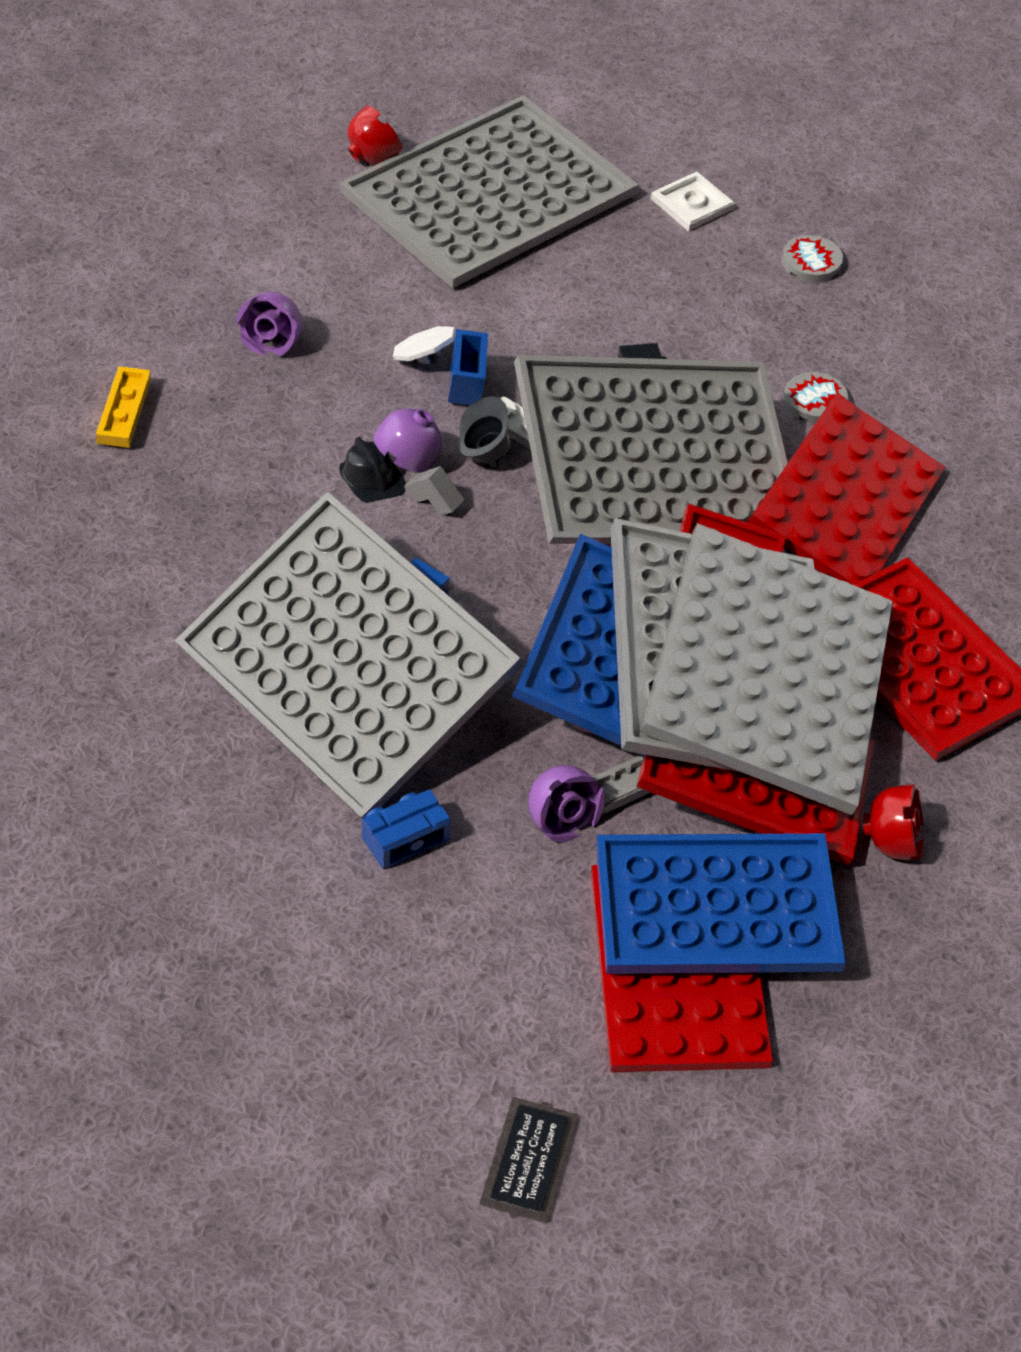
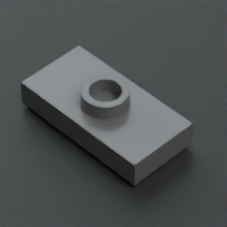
[592,755,651,814]

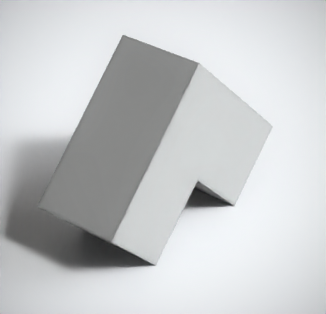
[404,466,464,515]

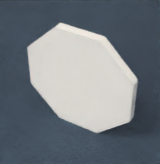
[393,326,456,364]

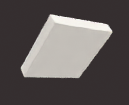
[651,172,735,231]

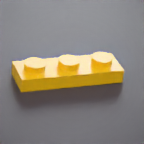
[96,366,152,448]

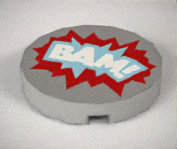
[781,235,843,283]
[783,372,848,424]

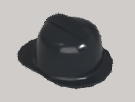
[459,396,512,468]
[339,437,405,503]

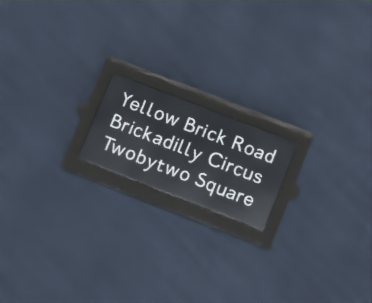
[479,1097,578,1223]

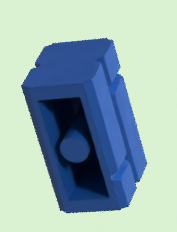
[362,789,451,869]

